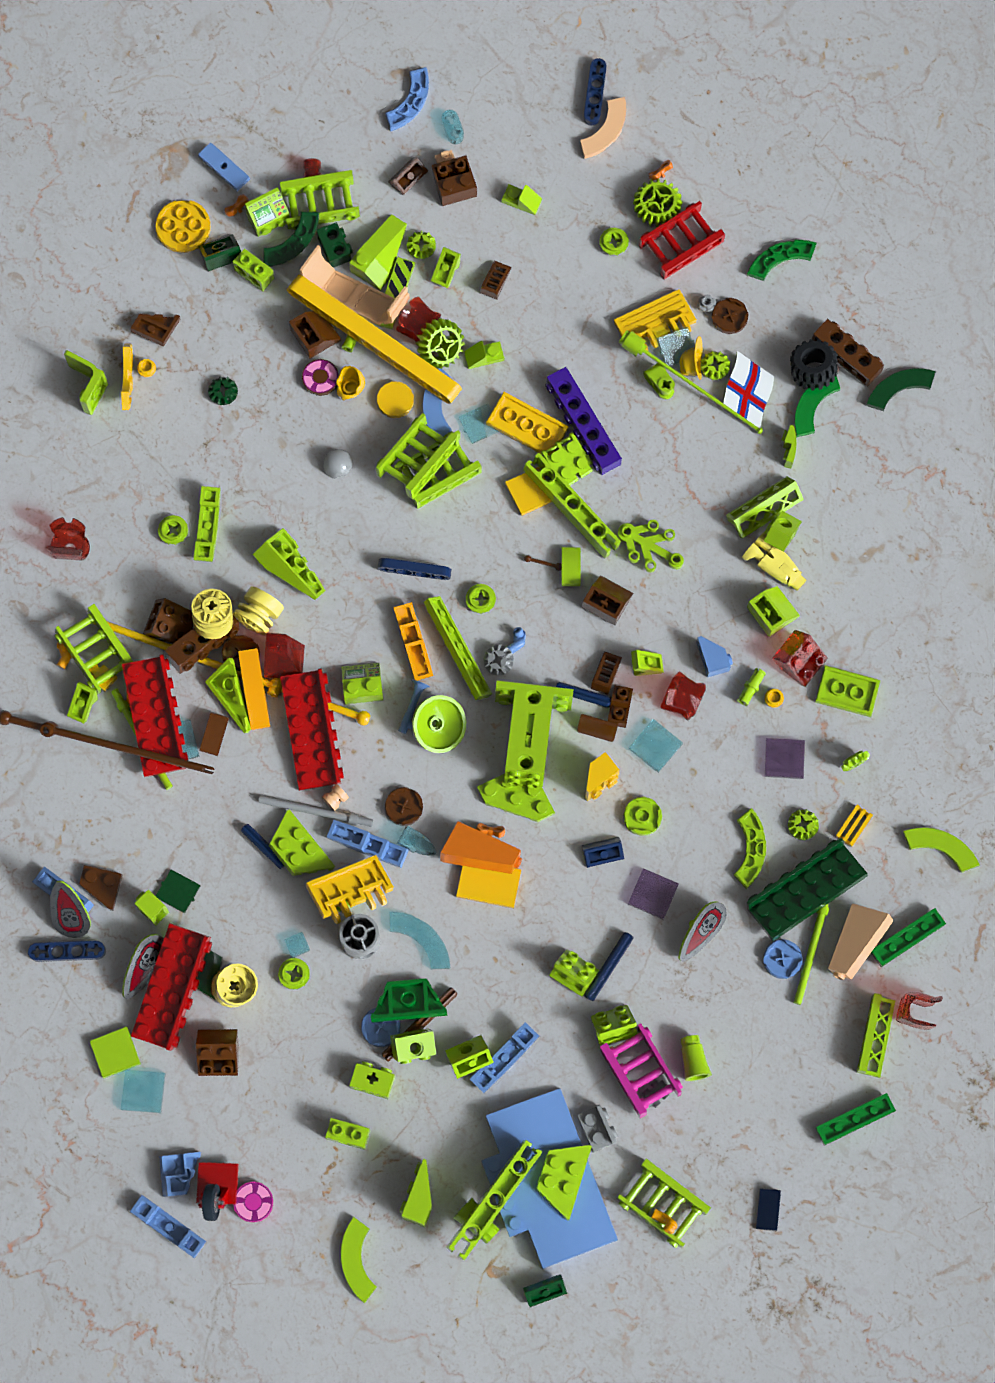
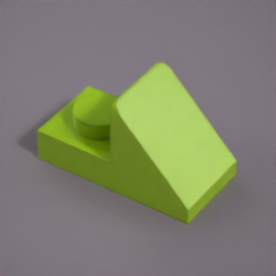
[501,184,542,215]
[431,247,461,288]
[464,341,505,369]
[631,650,664,676]
[67,682,98,724]

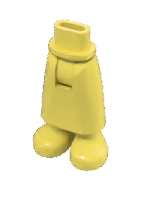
[742,531,807,591]

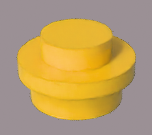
[137,359,156,377]
[764,689,784,708]

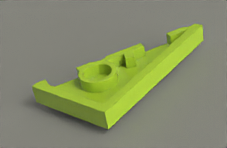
[205,658,251,734]

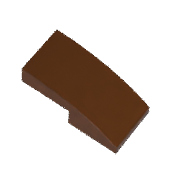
[608,685,633,728]
[199,712,229,756]

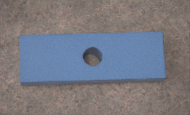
[198,143,250,191]

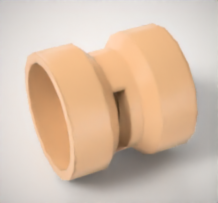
[322,784,349,811]

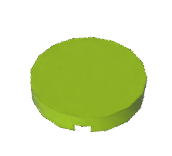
[623,797,662,836]

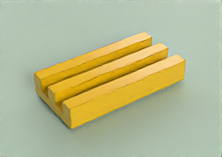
[835,804,873,847]

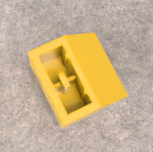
[585,752,620,801]

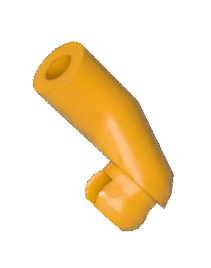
[57,643,72,670]
[651,1209,677,1234]

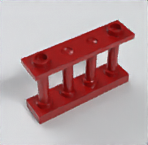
[639,201,725,280]

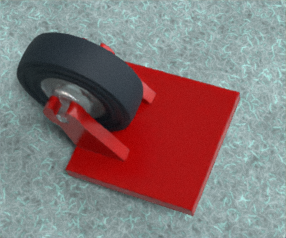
[196,1162,239,1221]

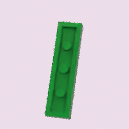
[871,908,946,968]
[815,1093,896,1146]

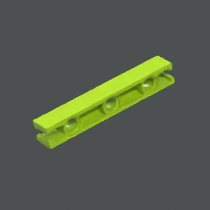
[523,453,621,559]
[446,1140,542,1260]

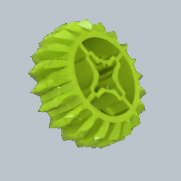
[633,178,682,227]
[416,318,465,369]

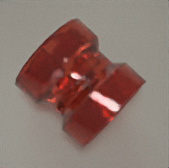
[303,158,321,178]

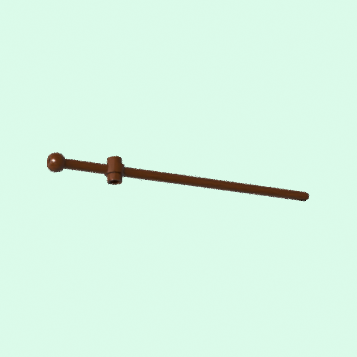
[0,710,215,774]

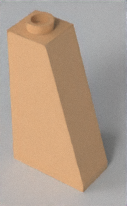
[828,903,893,980]

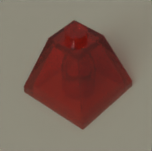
[264,633,305,678]

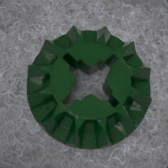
[208,376,238,405]

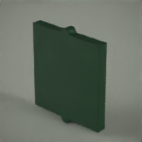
[156,869,201,914]

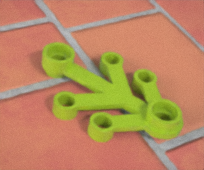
[618,520,684,572]

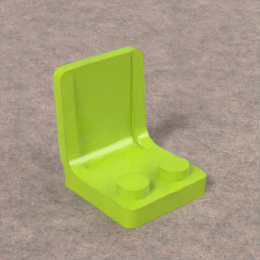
[64,350,108,415]

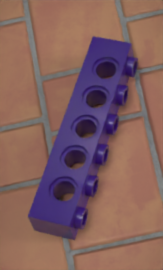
[545,367,622,475]

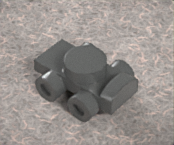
[642,1080,670,1108]

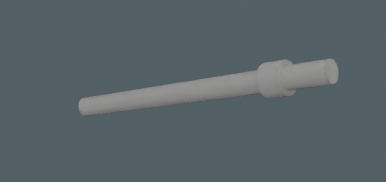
[259,795,373,827]

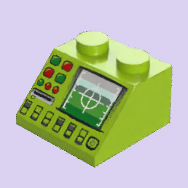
[245,187,290,237]
[341,663,383,705]

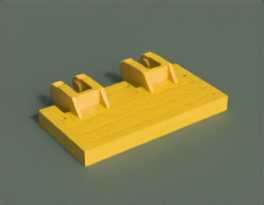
[614,289,696,351]
[306,855,394,924]

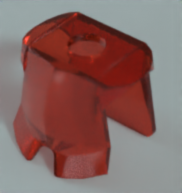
[396,296,441,346]
[46,517,90,561]
[660,671,706,721]
[896,992,943,1030]

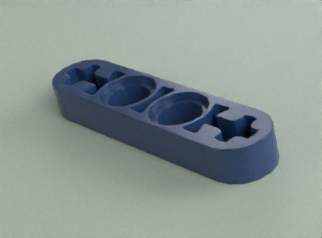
[584,58,607,126]
[377,558,452,580]
[28,941,106,962]

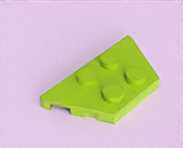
[269,809,335,876]
[536,1145,592,1221]

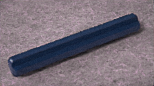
[584,932,634,1001]

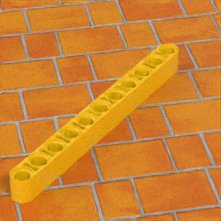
[287,274,462,404]

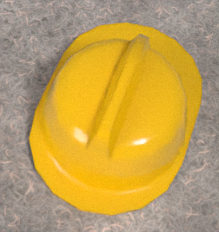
[679,336,703,380]

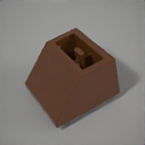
[431,155,477,206]
[289,311,341,359]
[582,575,634,625]
[196,1029,239,1076]

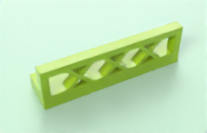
[726,476,804,539]
[856,993,896,1078]

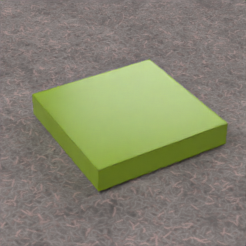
[90,1027,141,1079]

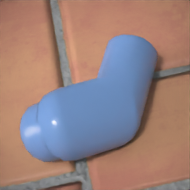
[507,627,526,654]

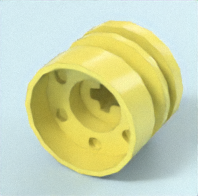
[233,586,284,636]
[191,589,233,639]
[211,964,258,1008]

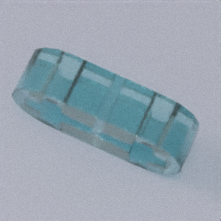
[442,110,464,144]

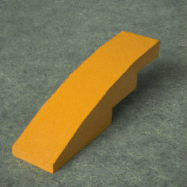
[393,602,434,681]
[238,648,270,730]

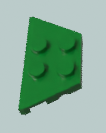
[371,978,448,1022]

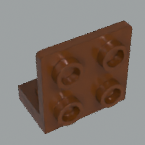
[143,598,193,644]

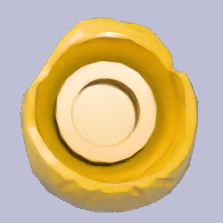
[336,366,365,401]

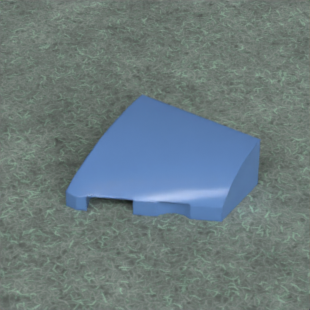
[159,1152,201,1197]

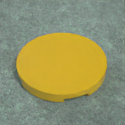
[156,200,211,253]

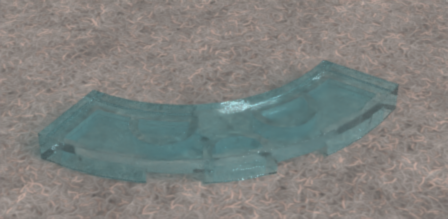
[390,912,450,970]

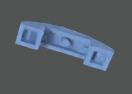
[470,1022,539,1093]
[130,1195,206,1258]

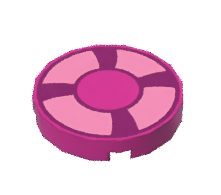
[234,1182,274,1223]

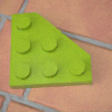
[477,773,555,822]

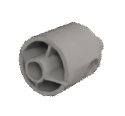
[339,914,380,959]

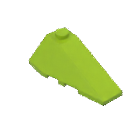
[349,215,407,291]
[252,528,325,600]

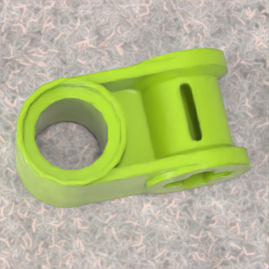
[643,363,675,399]

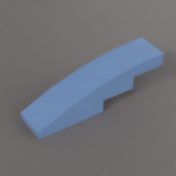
[327,820,409,868]

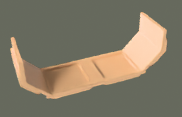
[300,245,410,325]

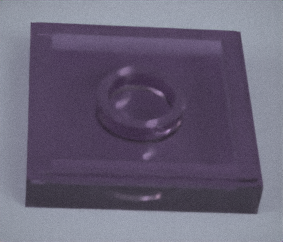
[764,738,805,779]
[628,868,679,920]

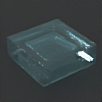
[284,932,310,958]

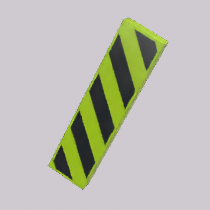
[375,257,415,330]

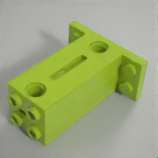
[495,681,574,788]

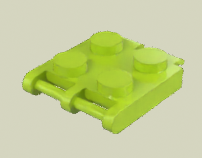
[541,432,593,485]

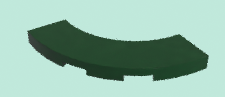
[263,211,319,266]
[866,368,936,412]

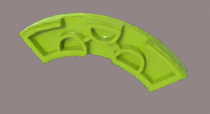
[733,808,766,889]
[903,828,980,873]
[341,1217,377,1303]

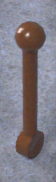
[524,555,562,571]

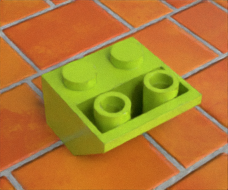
[747,586,800,637]

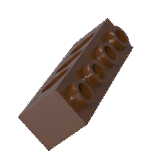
[812,319,884,387]
[164,615,239,674]

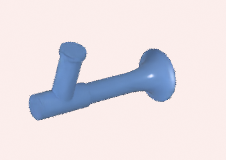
[398,680,430,734]

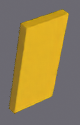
[486,392,569,456]

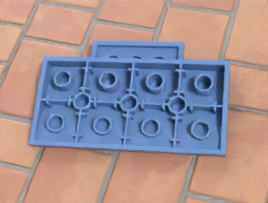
[481,1089,618,1269]

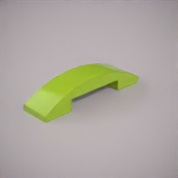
[193,486,221,562]

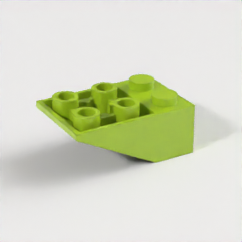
[399,1158,432,1227]

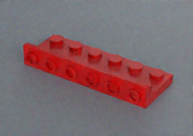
[122,654,189,778]
[280,668,344,791]
[131,923,212,1051]

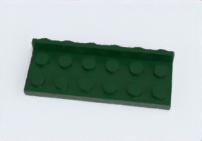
[746,838,868,941]

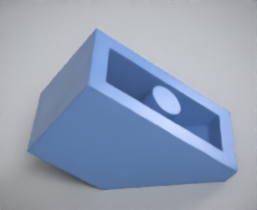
[696,636,733,678]

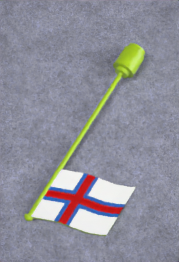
[619,330,774,434]

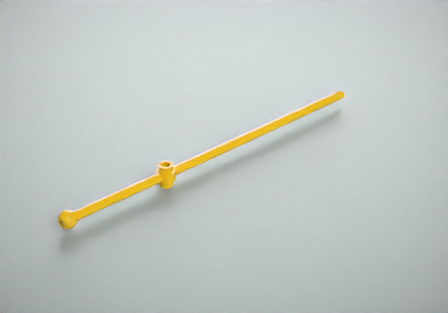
[91,621,371,726]

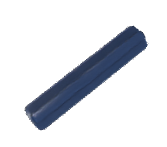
[556,682,611,707]
[241,824,284,869]

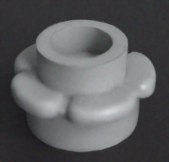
[698,295,716,312]

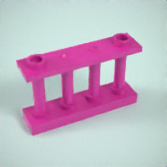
[600,1023,683,1119]

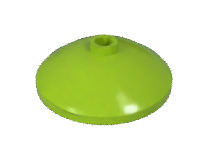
[412,695,467,753]

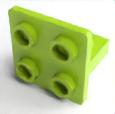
[549,949,599,997]
[590,1005,638,1046]

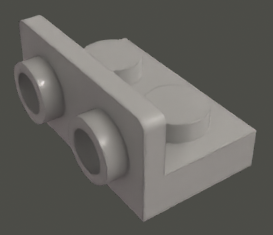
[577,1104,618,1153]

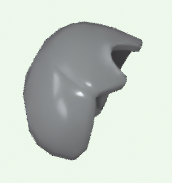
[323,449,353,479]

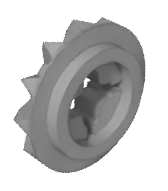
[483,645,514,675]

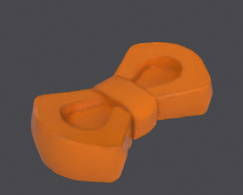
[648,160,673,181]
[224,194,249,217]
[476,823,505,838]

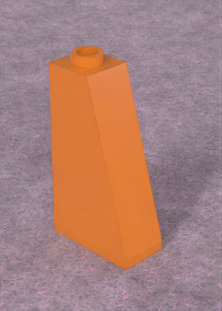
[440,821,522,874]

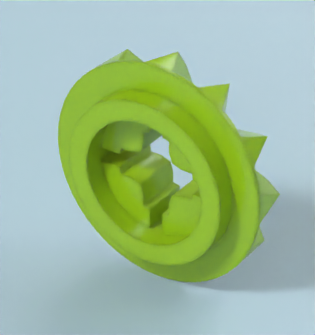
[600,228,629,256]
[407,230,436,259]
[701,351,730,380]
[158,515,188,545]
[466,584,496,614]
[841,750,870,771]
[788,809,819,840]
[278,958,310,990]

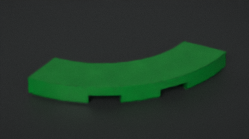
[747,240,817,281]
[794,377,841,438]

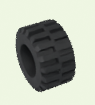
[790,339,838,390]

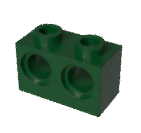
[316,222,353,268]

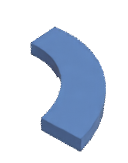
[385,67,429,131]
[423,369,453,437]

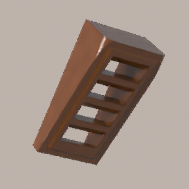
[480,261,511,300]
[591,651,622,695]

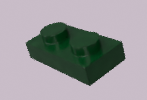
[523,1274,567,1308]

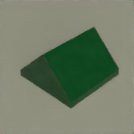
[198,234,241,272]

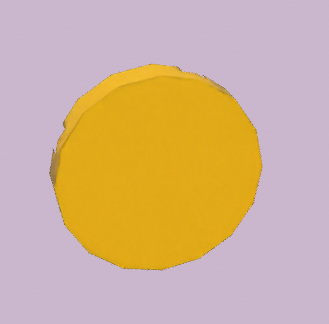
[377,382,414,418]

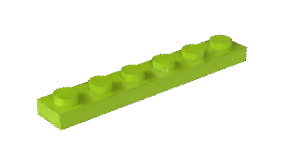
[423,596,492,700]

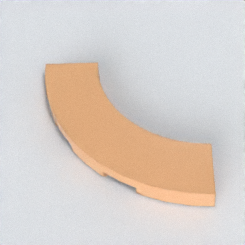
[580,97,626,159]

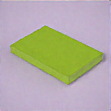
[815,665,880,717]

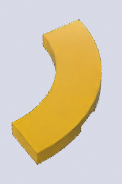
[121,343,133,410]

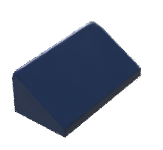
[582,837,625,868]
[756,1189,781,1232]

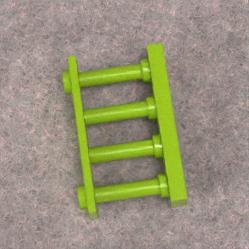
[280,170,360,230]
[376,413,459,500]
[394,430,482,509]
[54,604,134,695]
[617,1158,711,1248]

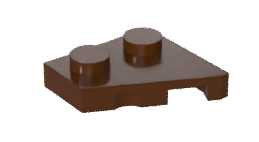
[130,314,180,347]
[79,865,123,911]

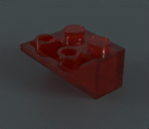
[772,630,828,687]

